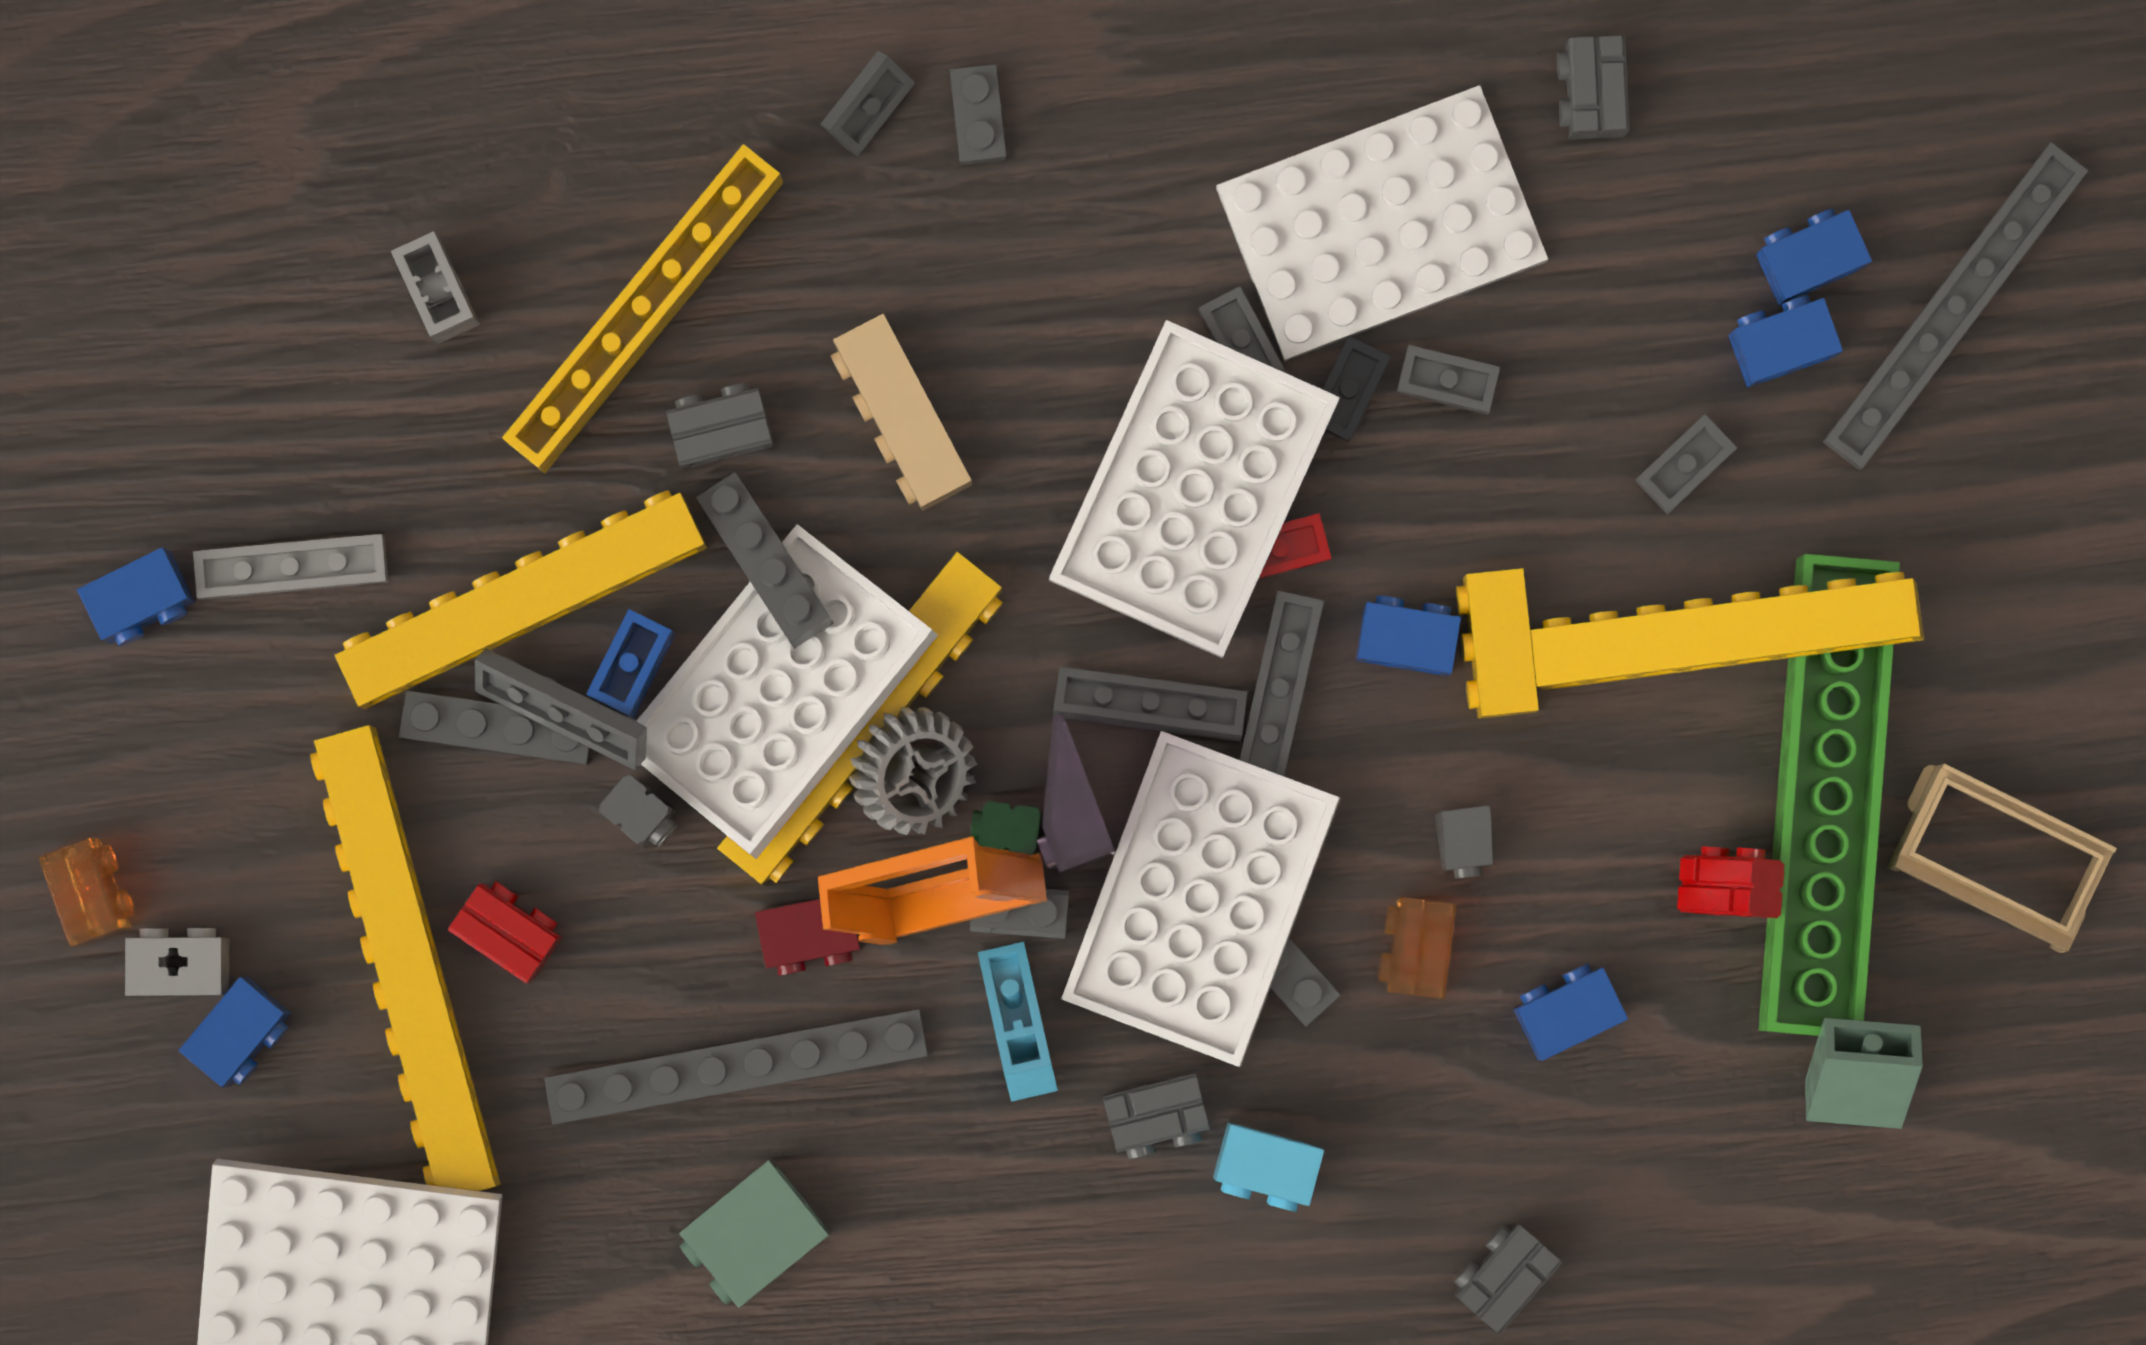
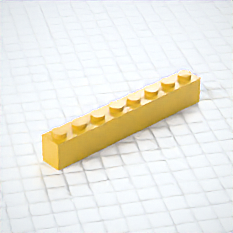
[502,144,783,473]
[335,490,707,709]
[717,552,1003,885]
[1530,572,1924,690]

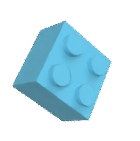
[1213,1122,1324,1212]

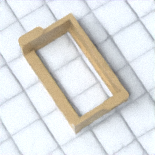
[1887,764,2117,953]

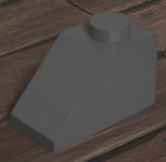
[1435,805,1493,879]

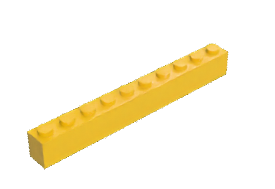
[310,725,501,1191]

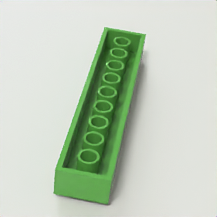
[1758,554,1900,1036]

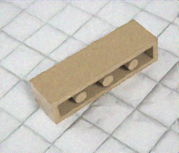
[830,313,972,511]

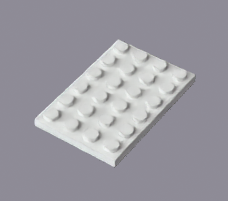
[1216,85,1548,362]
[1049,320,1340,658]
[637,524,938,859]
[1061,731,1341,1067]
[197,1159,502,1345]

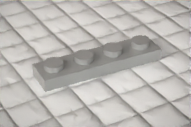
[193,534,389,600]

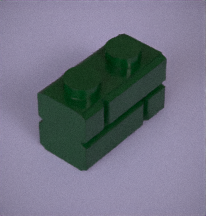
[970,801,1042,856]

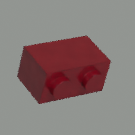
[754,899,862,976]

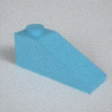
[978,942,1058,1102]

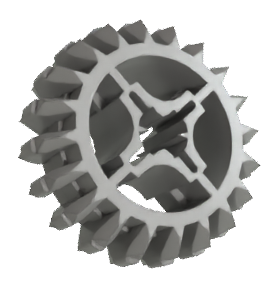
[849,706,978,835]

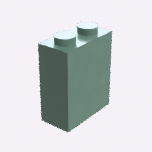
[1805,1018,1923,1129]
[679,1159,831,1308]

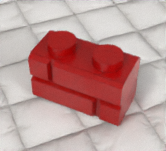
[1677,846,1785,918]
[448,881,563,984]

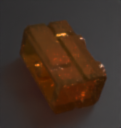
[38,838,134,948]
[1378,897,1457,999]

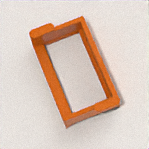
[818,836,1047,945]

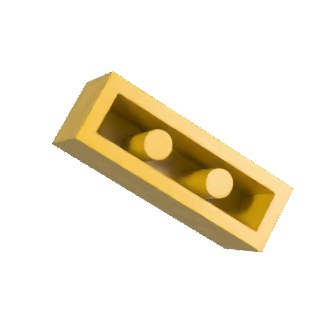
[1456,568,1539,719]

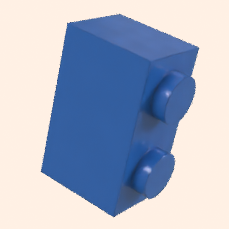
[1756,208,1872,305]
[1728,295,1843,388]
[76,547,196,646]
[1355,595,1461,676]
[586,609,676,718]
[1513,963,1628,1061]
[178,977,292,1087]

